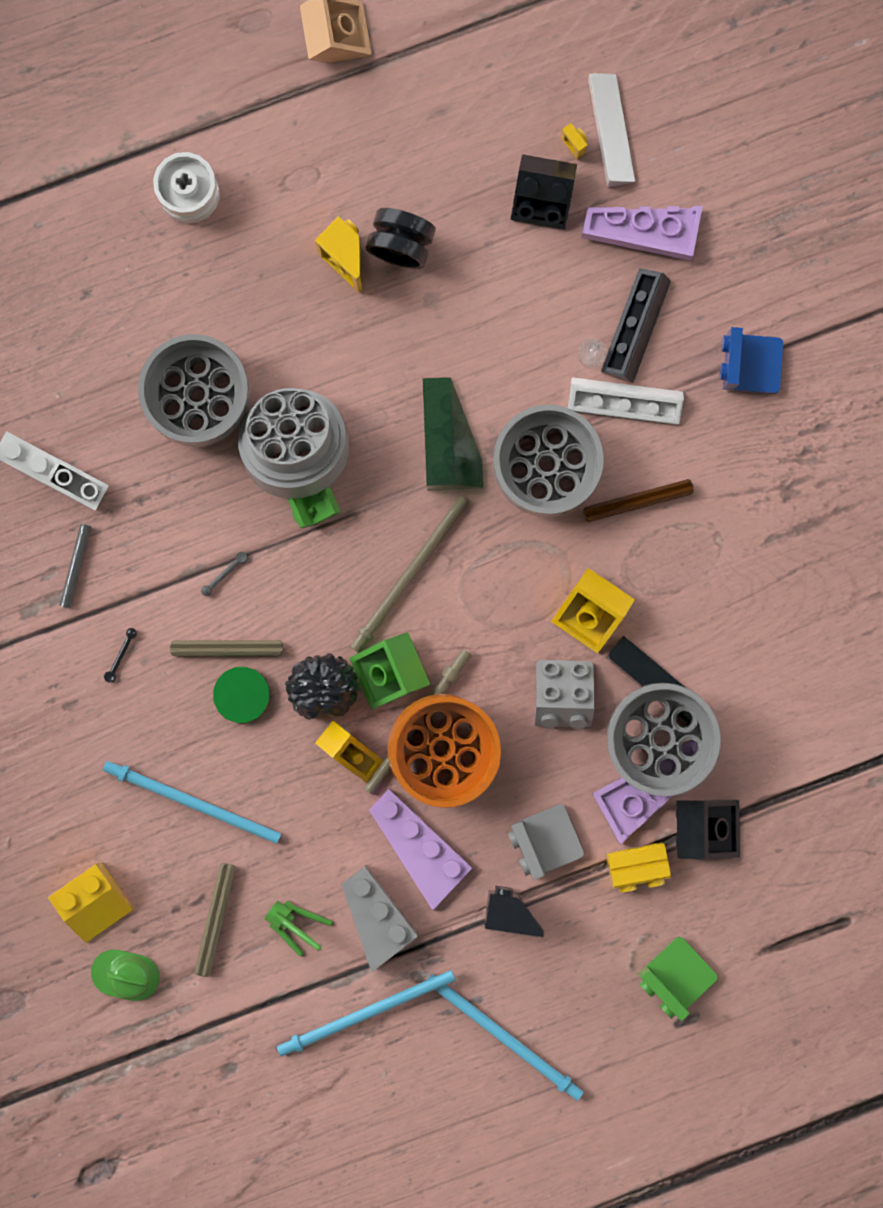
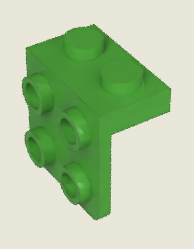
[638,937,717,1021]

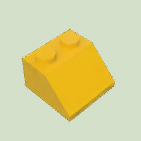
[315,216,362,293]
[551,568,635,654]
[48,862,134,943]

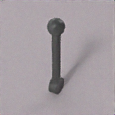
[201,552,247,596]

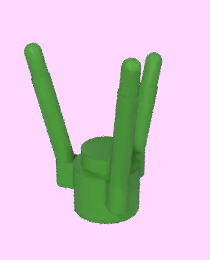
[265,900,333,956]

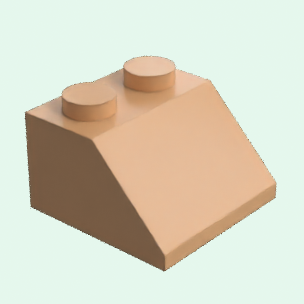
[300,0,372,63]

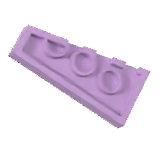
[581,206,703,261]
[592,739,697,845]
[369,789,472,910]

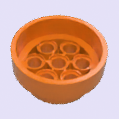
[387,694,501,808]

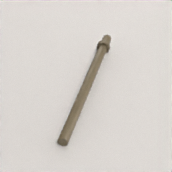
[350,496,469,653]

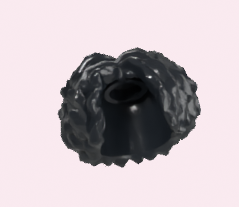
[285,653,360,720]

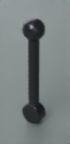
[104,628,137,682]

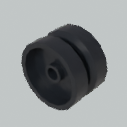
[366,208,436,269]

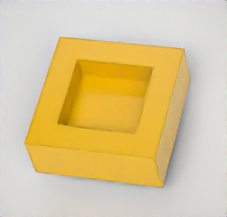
[560,123,588,160]

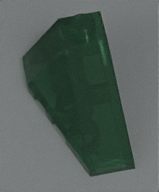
[423,377,483,491]

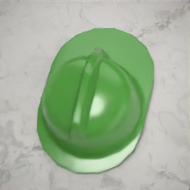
[91,949,159,1001]

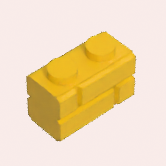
[606,842,671,893]

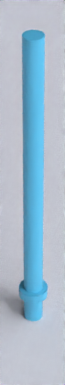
[103,761,281,844]
[277,970,456,1057]
[427,974,584,1101]

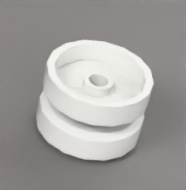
[153,152,220,224]

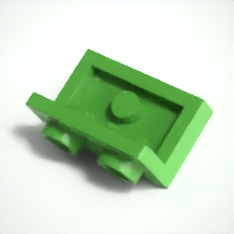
[287,486,341,528]

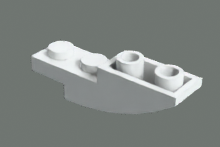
[0,431,109,510]

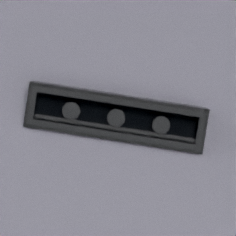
[601,268,671,383]
[605,636,691,726]

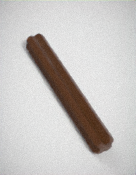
[583,479,694,522]

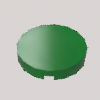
[213,667,270,723]

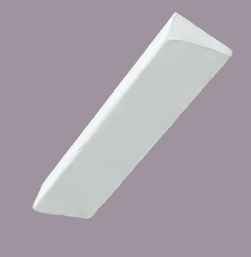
[588,73,635,187]
[568,378,684,425]

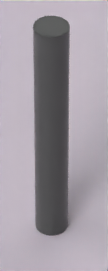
[59,524,92,608]

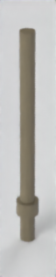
[364,649,472,795]

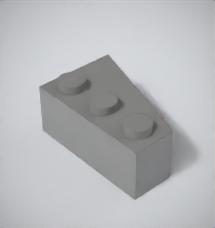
[342,865,418,972]

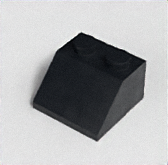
[676,800,740,860]
[484,885,544,937]

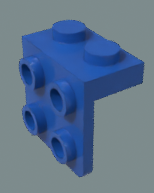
[719,327,783,394]

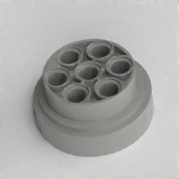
[138,334,250,447]
[238,388,350,499]
[493,405,604,517]
[607,683,721,796]

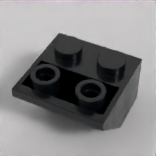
[510,154,577,230]

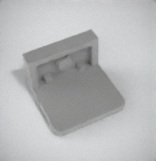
[535,660,594,729]
[508,804,584,880]

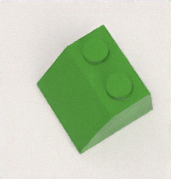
[349,632,430,710]

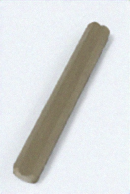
[170,640,283,656]
[194,863,236,977]

